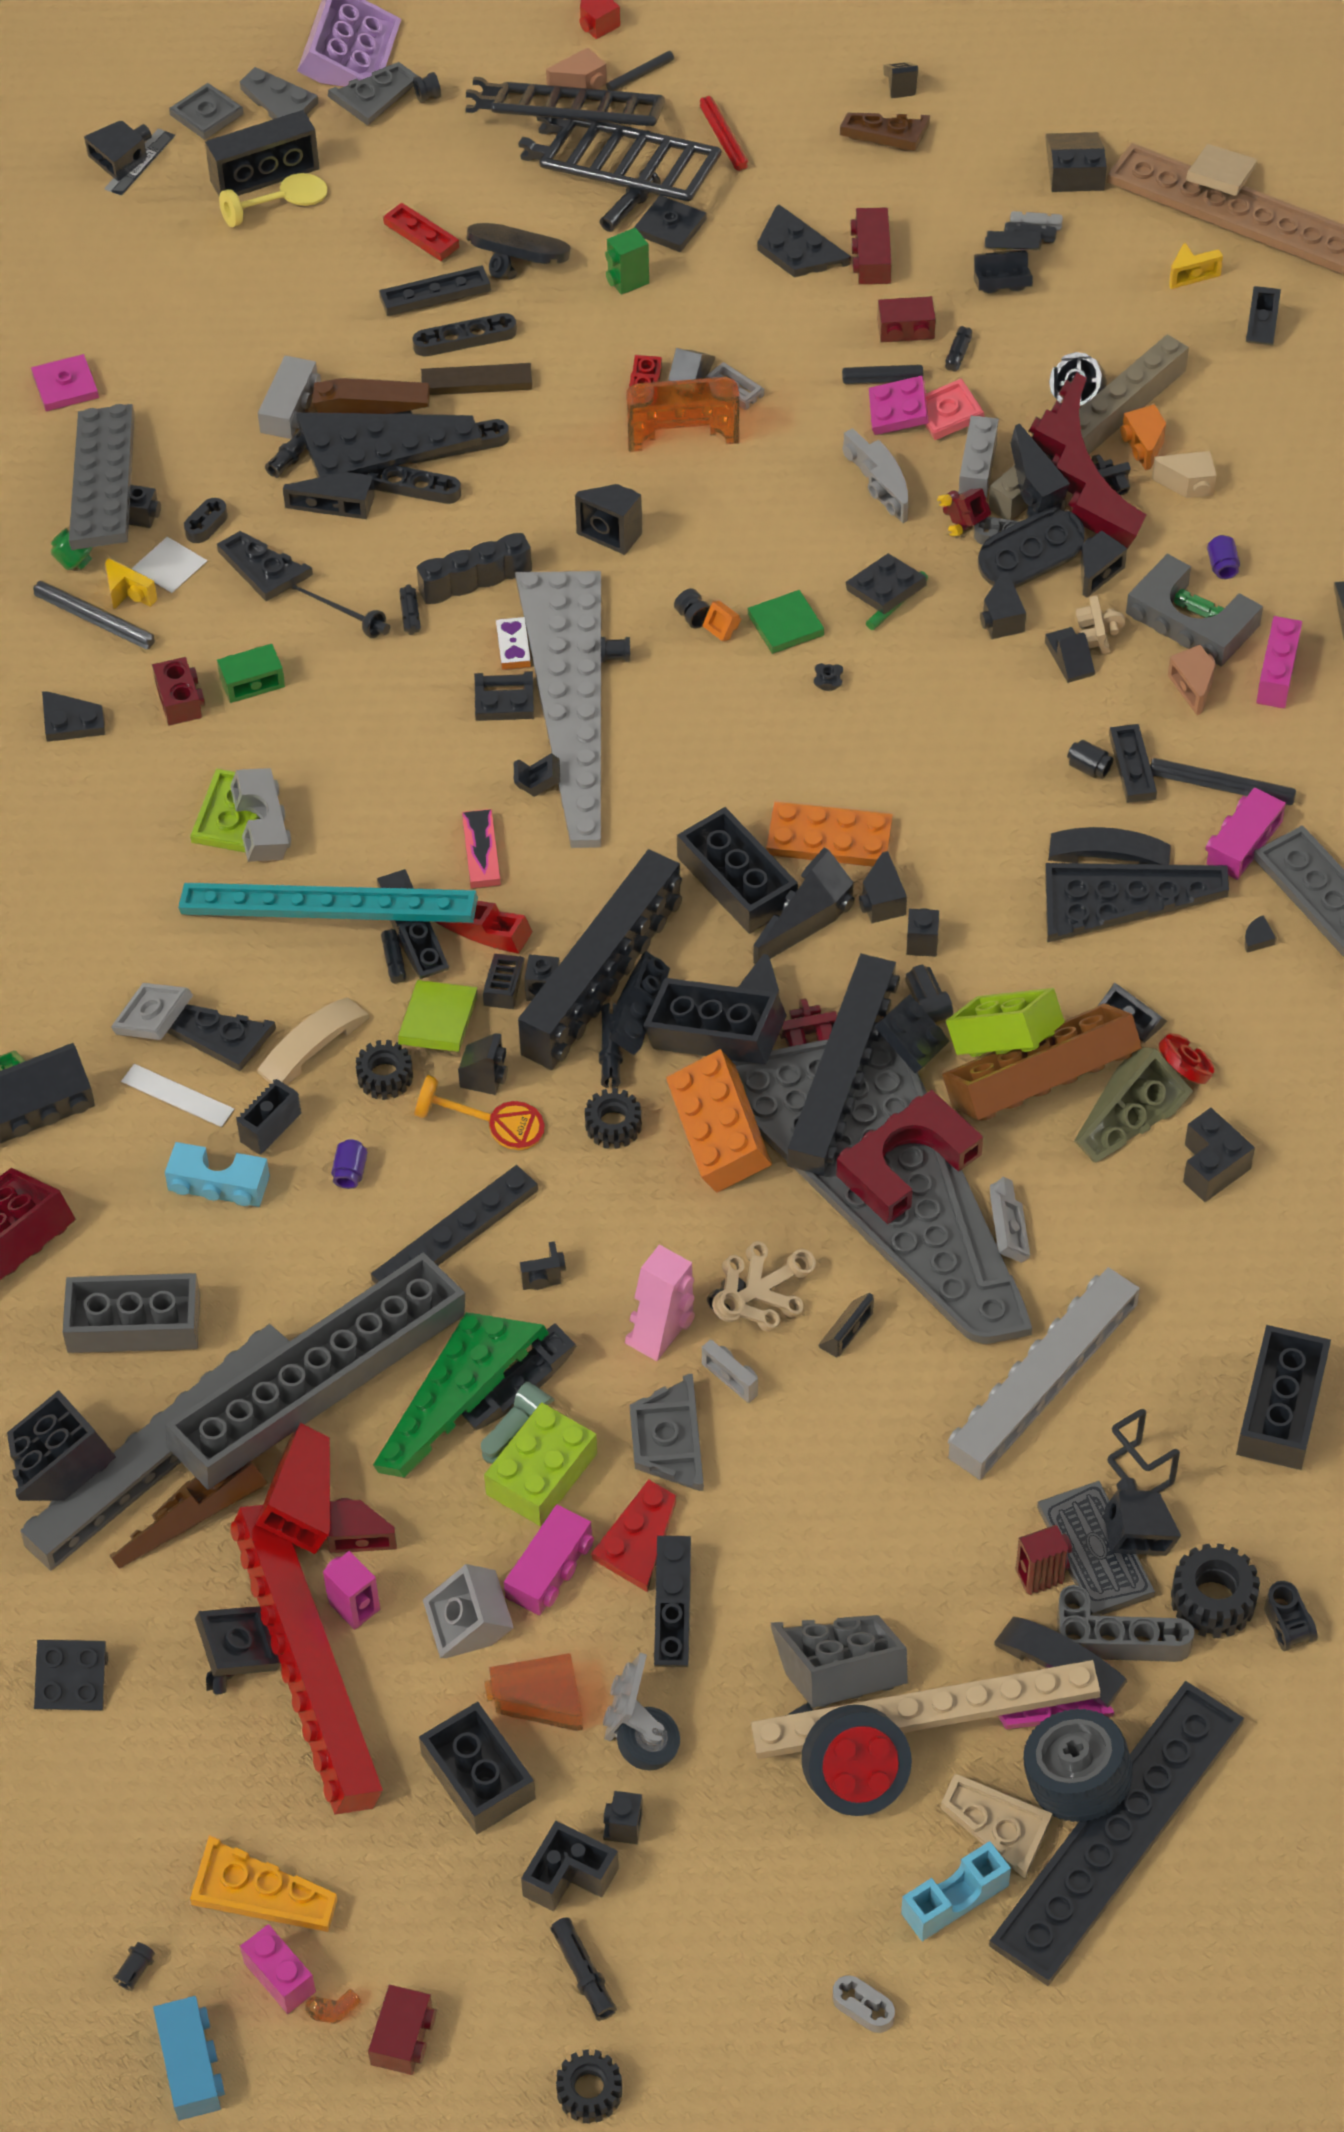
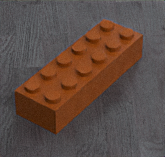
[942,1003,1142,1121]

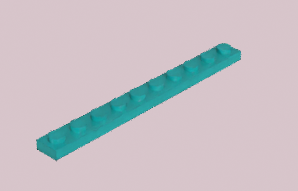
[178,883,478,923]

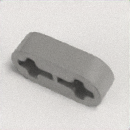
[832,1976,895,2033]

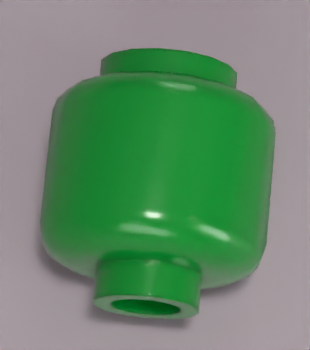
[50,528,93,570]

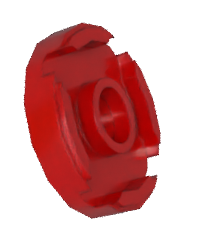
[1159,1033,1215,1084]

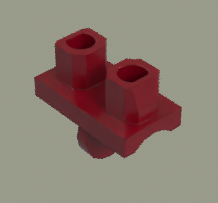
[779,998,837,1047]

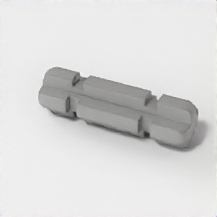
[1010,211,1063,231]

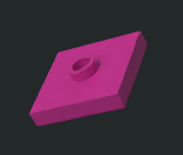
[31,354,99,411]

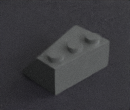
[771,1615,908,1708]

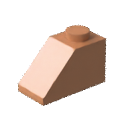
[546,47,607,89]
[1168,645,1216,715]

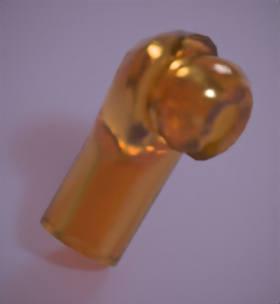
[305,1989,361,2024]

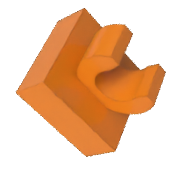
[702,600,742,641]

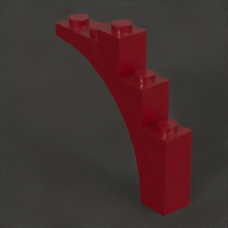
[1028,373,1147,550]

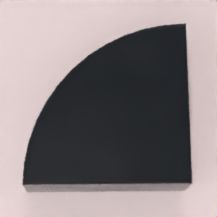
[1244,915,1276,953]

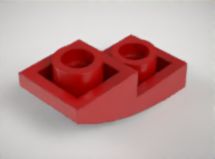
[628,355,662,402]

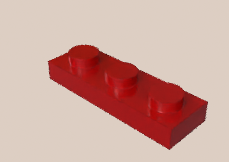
[383,202,460,261]

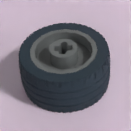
[1023,1709,1133,1822]

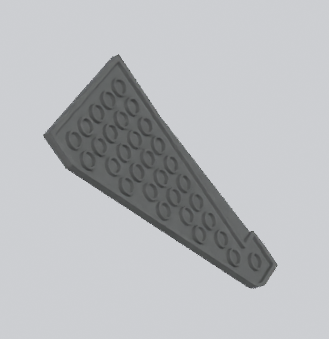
[731,1035,1032,1344]

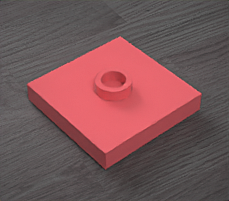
[924,378,985,440]

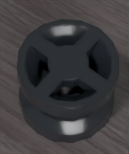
[413,72,441,103]

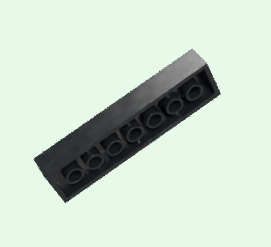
[518,849,682,1070]

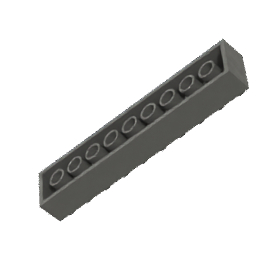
[165,1252,465,1490]

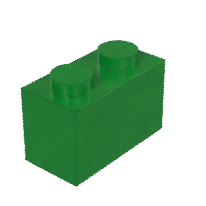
[605,228,649,295]
[217,643,285,703]

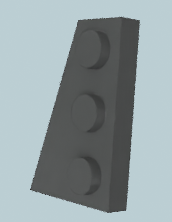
[240,67,318,119]

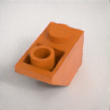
[1120,404,1166,471]

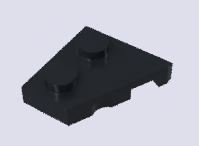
[42,691,105,742]

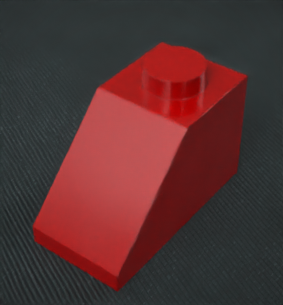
[579,0,621,39]

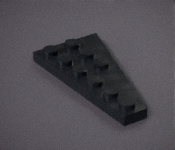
[296,412,481,478]
[1045,863,1229,942]

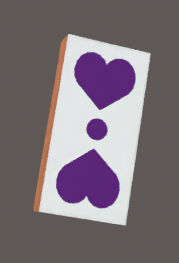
[496,617,531,670]

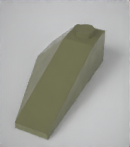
[1074,1047,1193,1163]

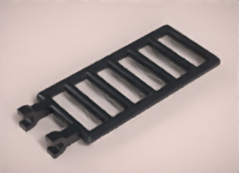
[465,76,666,126]
[518,117,722,201]

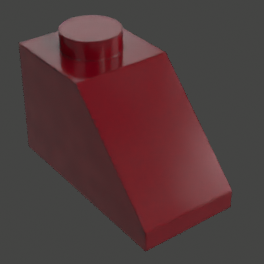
[327,1498,397,1553]

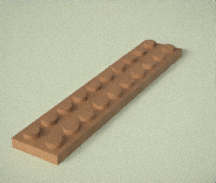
[1107,143,1344,275]

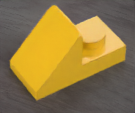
[1169,243,1223,289]
[105,558,157,609]

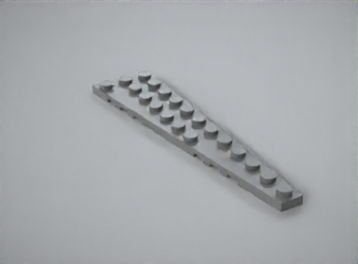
[515,571,601,848]

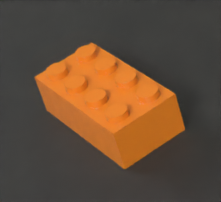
[666,1049,772,1193]

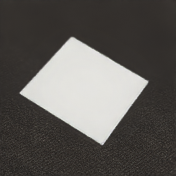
[131,537,207,593]

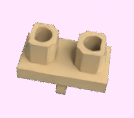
[1075,595,1125,654]

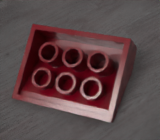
[0,1168,76,1280]

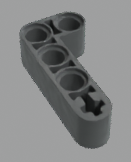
[1057,1585,1194,1662]

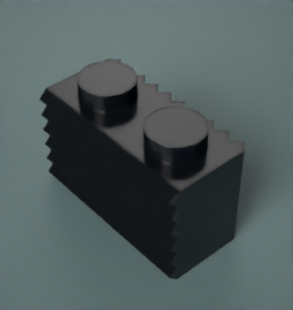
[236,1079,302,1155]

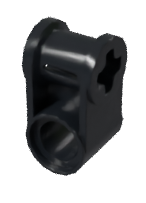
[1264,1581,1318,1651]

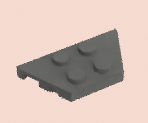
[630,1374,704,1491]

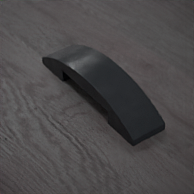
[1048,827,1171,865]
[461,1323,577,1430]
[994,1616,1127,1708]

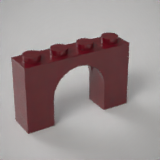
[836,1090,983,1224]

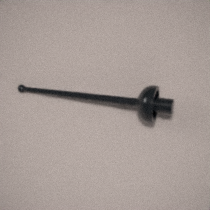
[291,585,390,638]

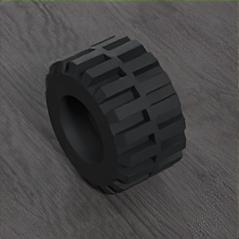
[1171,1543,1260,1638]

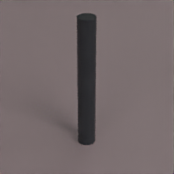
[606,50,674,91]

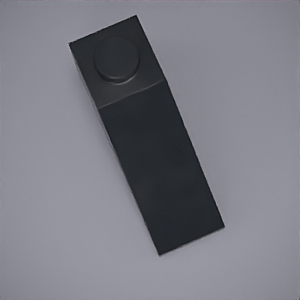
[1010,423,1070,514]
[283,472,375,520]

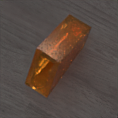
[484,1653,583,1731]

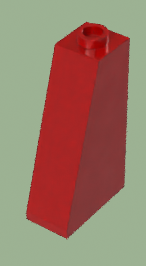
[255,1423,330,1554]

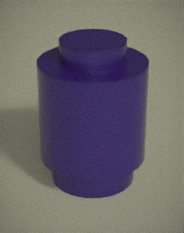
[1207,535,1240,579]
[331,1139,368,1189]

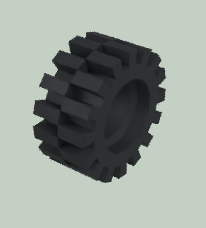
[356,1040,413,1100]
[585,1088,642,1149]
[556,2049,622,2123]

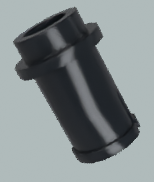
[113,1942,155,1991]

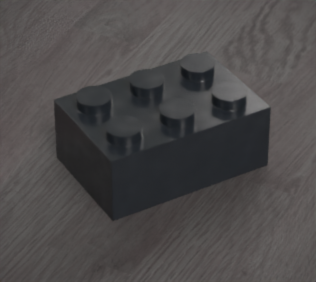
[419,1701,536,1835]

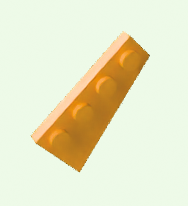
[190,1835,338,1932]

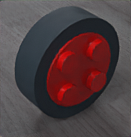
[801,1705,912,1816]

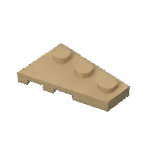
[941,1774,1052,1878]

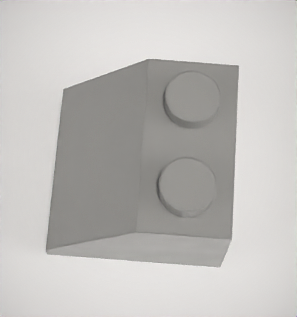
[423,1564,514,1659]

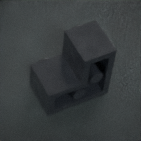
[1183,1107,1255,1202]
[521,1820,619,1912]

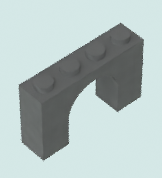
[1126,553,1263,667]

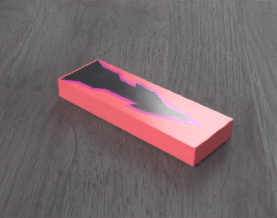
[462,809,501,888]

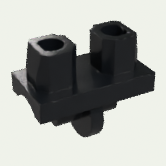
[1091,454,1131,496]

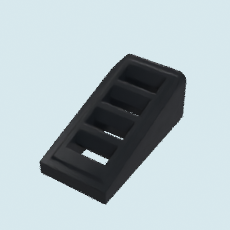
[483,953,525,1009]

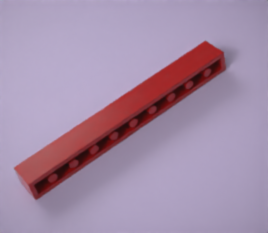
[230,1504,383,1815]

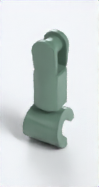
[481,1382,554,1464]

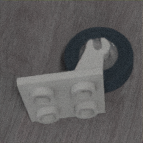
[603,1652,680,1771]

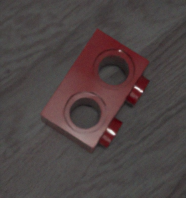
[152,657,205,726]

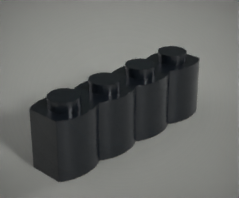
[416,533,532,604]

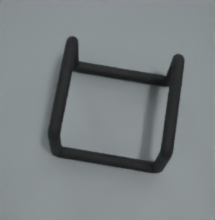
[1107,1409,1180,1493]

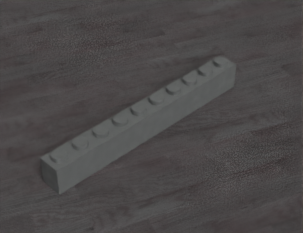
[20,1323,290,1571]

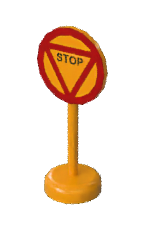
[414,1075,545,1150]

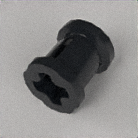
[601,637,630,663]

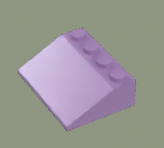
[297,0,401,87]

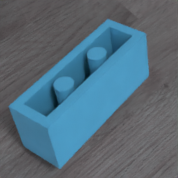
[153,1996,225,2121]

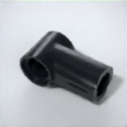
[905,964,954,1023]

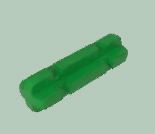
[1174,589,1224,618]

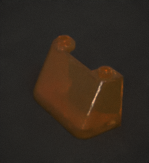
[625,377,739,452]

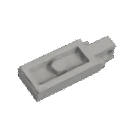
[990,1177,1030,1263]

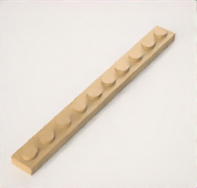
[751,1660,1100,1759]

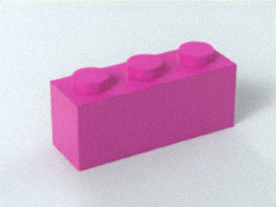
[1256,616,1302,709]
[1205,787,1286,880]
[504,1504,594,1616]

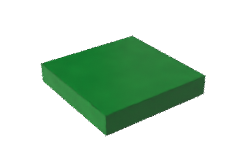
[748,589,824,654]

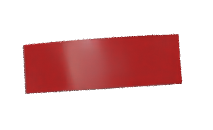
[435,901,533,954]

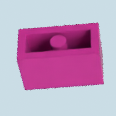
[323,1551,381,1630]
[240,1924,316,2014]

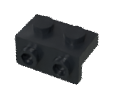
[974,250,1033,293]

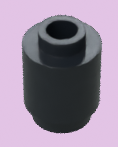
[1067,739,1114,779]

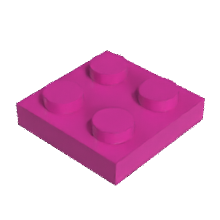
[869,376,929,435]

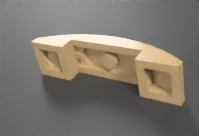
[257,997,369,1085]

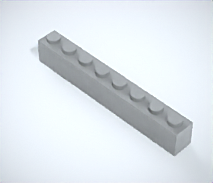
[948,1267,1140,1480]

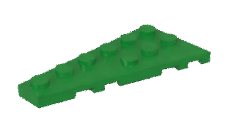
[373,1312,549,1478]

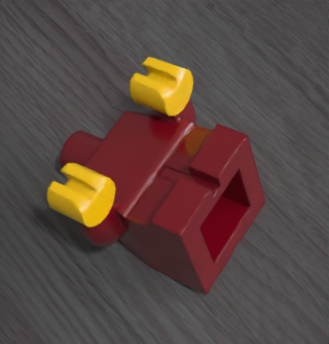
[937,488,991,536]

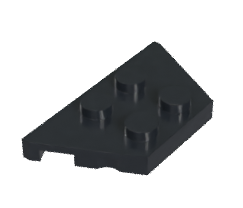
[757,204,851,278]

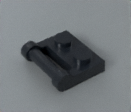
[474,671,534,721]

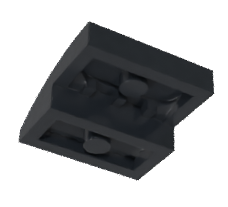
[985,231,1042,251]

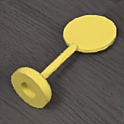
[219,173,328,227]

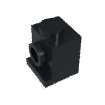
[603,1791,643,1845]

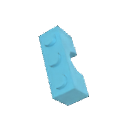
[165,1142,270,1207]
[901,1841,1011,1941]

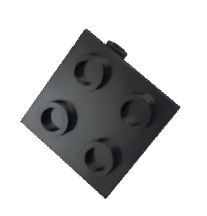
[34,1640,109,1710]

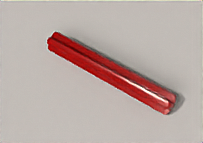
[700,95,748,171]

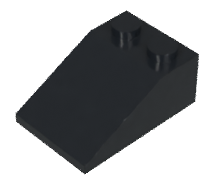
[1045,132,1107,192]

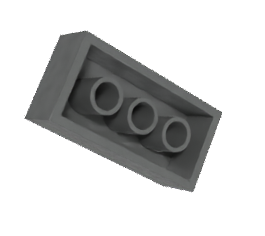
[62,1273,200,1353]

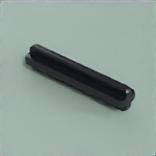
[842,364,924,384]

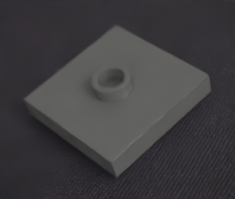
[169,83,244,140]

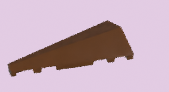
[109,1461,268,1569]

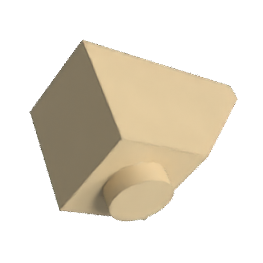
[1152,451,1217,498]

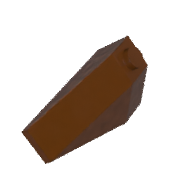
[313,377,430,414]

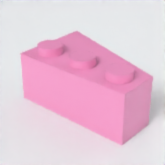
[625,1245,695,1361]

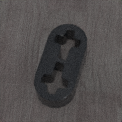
[184,498,228,543]

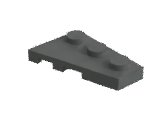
[328,62,418,125]

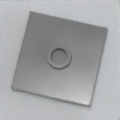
[111,983,193,1040]

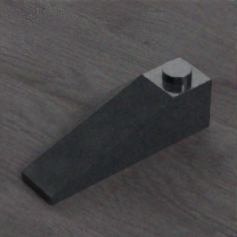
[753,847,855,964]

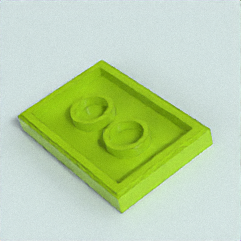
[190,768,260,853]
[398,980,477,1052]

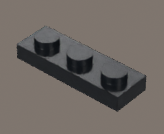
[1109,724,1157,803]

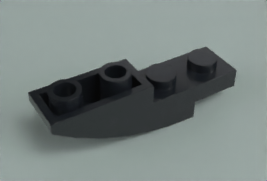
[377,869,449,979]
[608,951,670,1056]
[654,1536,691,1667]

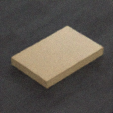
[1186,144,1258,196]

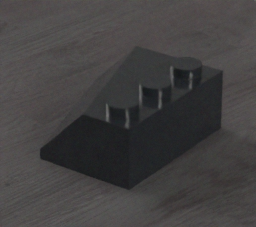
[7,1390,116,1501]

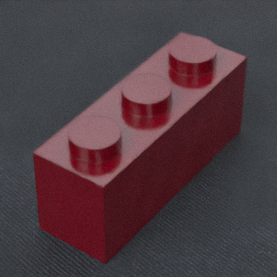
[850,207,892,285]

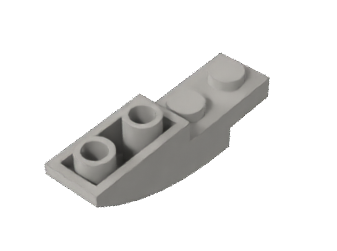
[842,428,908,523]

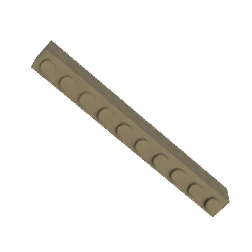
[989,334,1189,520]

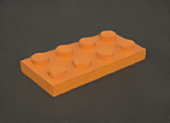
[766,801,893,867]

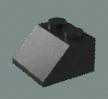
[575,484,642,555]

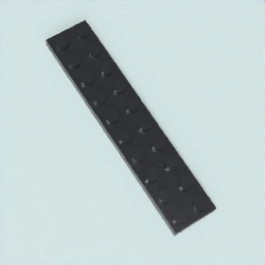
[989,1681,1244,1986]

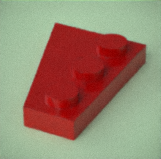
[591,1479,676,1592]

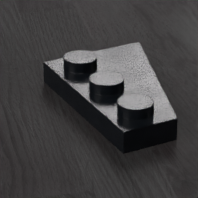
[217,531,313,601]
[167,1004,276,1071]

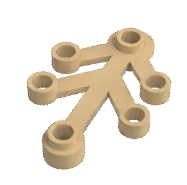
[712,1241,816,1332]

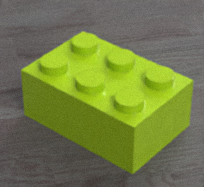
[946,988,1065,1057]
[484,1402,597,1527]

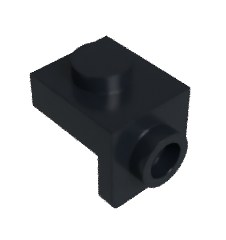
[513,753,560,797]
[520,1241,566,1290]

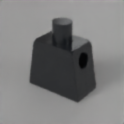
[84,121,152,181]
[1104,1478,1181,1556]

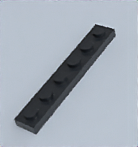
[371,1164,538,1284]

